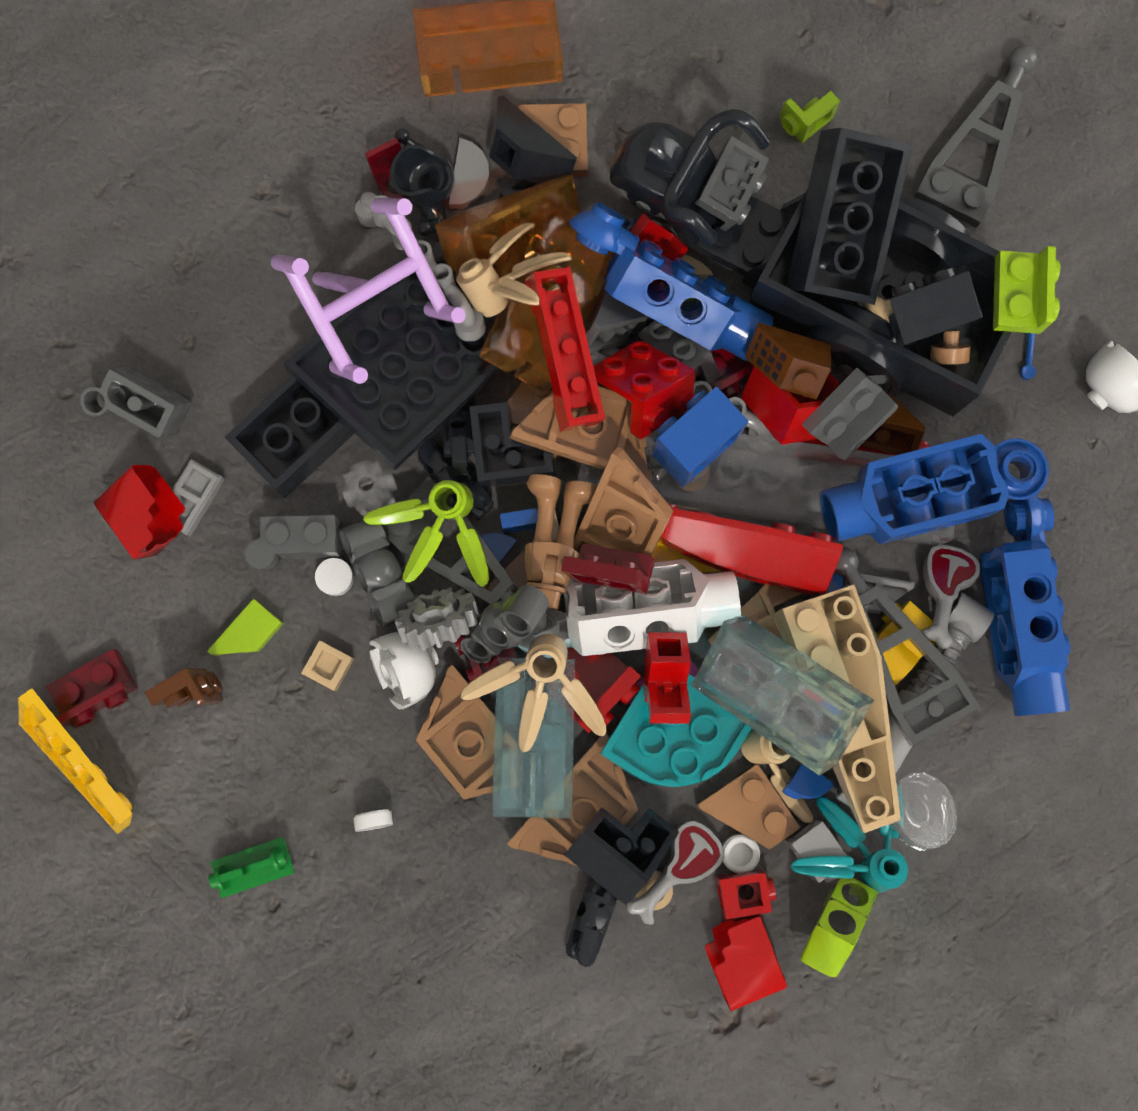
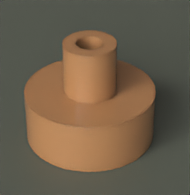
[930,329,971,364]

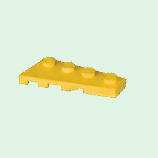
[18,688,133,834]

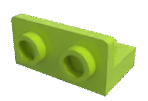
[993,246,1061,334]

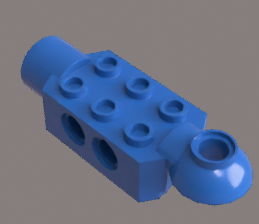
[568,202,773,361]
[820,434,1049,545]
[979,495,1071,716]

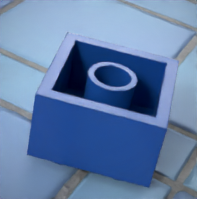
[652,386,749,488]

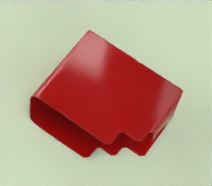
[93,465,185,559]
[704,914,787,1011]

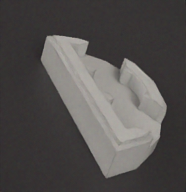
[449,138,490,209]

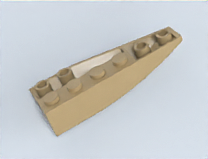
[774,585,901,833]

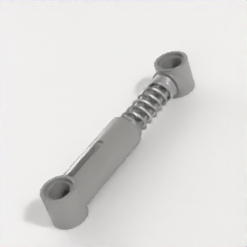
[835,592,994,807]

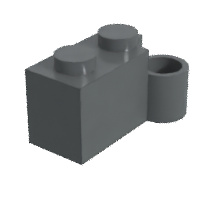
[80,366,192,438]

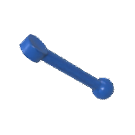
[1019,333,1036,380]

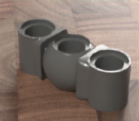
[339,520,415,628]
[460,585,549,663]

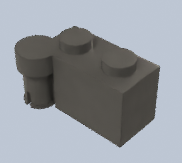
[244,515,343,572]

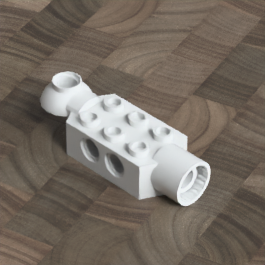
[518,559,741,658]

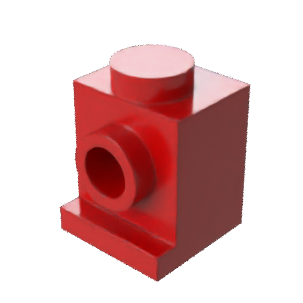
[715,869,776,919]

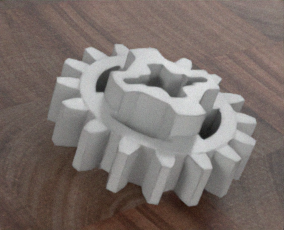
[395,587,480,650]

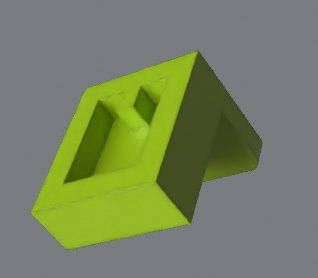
[779,91,840,143]

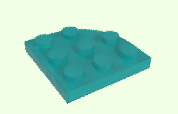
[599,674,758,787]

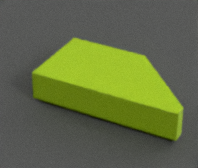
[207,599,284,656]

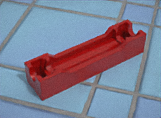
[525,267,605,432]

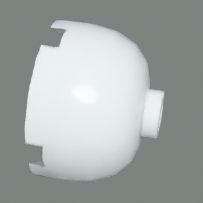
[1086,340,1138,413]
[370,632,439,709]

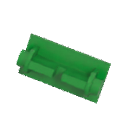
[208,836,295,898]

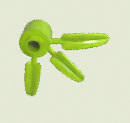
[363,480,489,587]

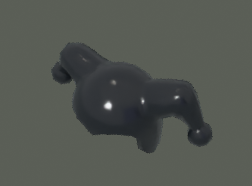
[390,128,455,236]

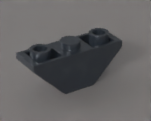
[489,95,577,189]

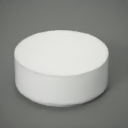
[315,558,354,596]
[353,809,393,832]
[722,834,760,873]

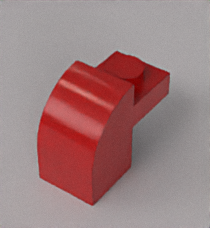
[644,632,691,724]

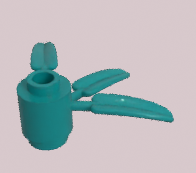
[790,783,908,893]

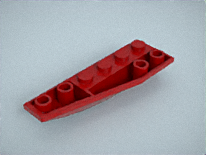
[659,503,843,597]

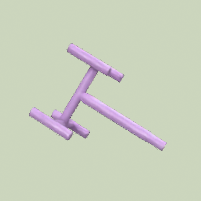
[271,198,466,384]

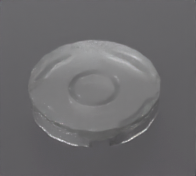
[890,772,957,851]

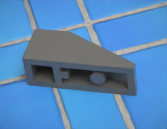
[584,290,652,353]

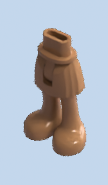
[525,474,597,610]

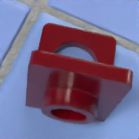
[365,138,406,199]

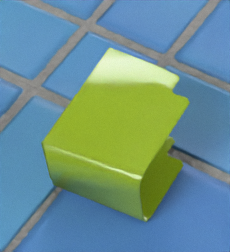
[800,878,879,977]

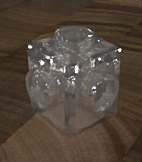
[341,461,398,517]

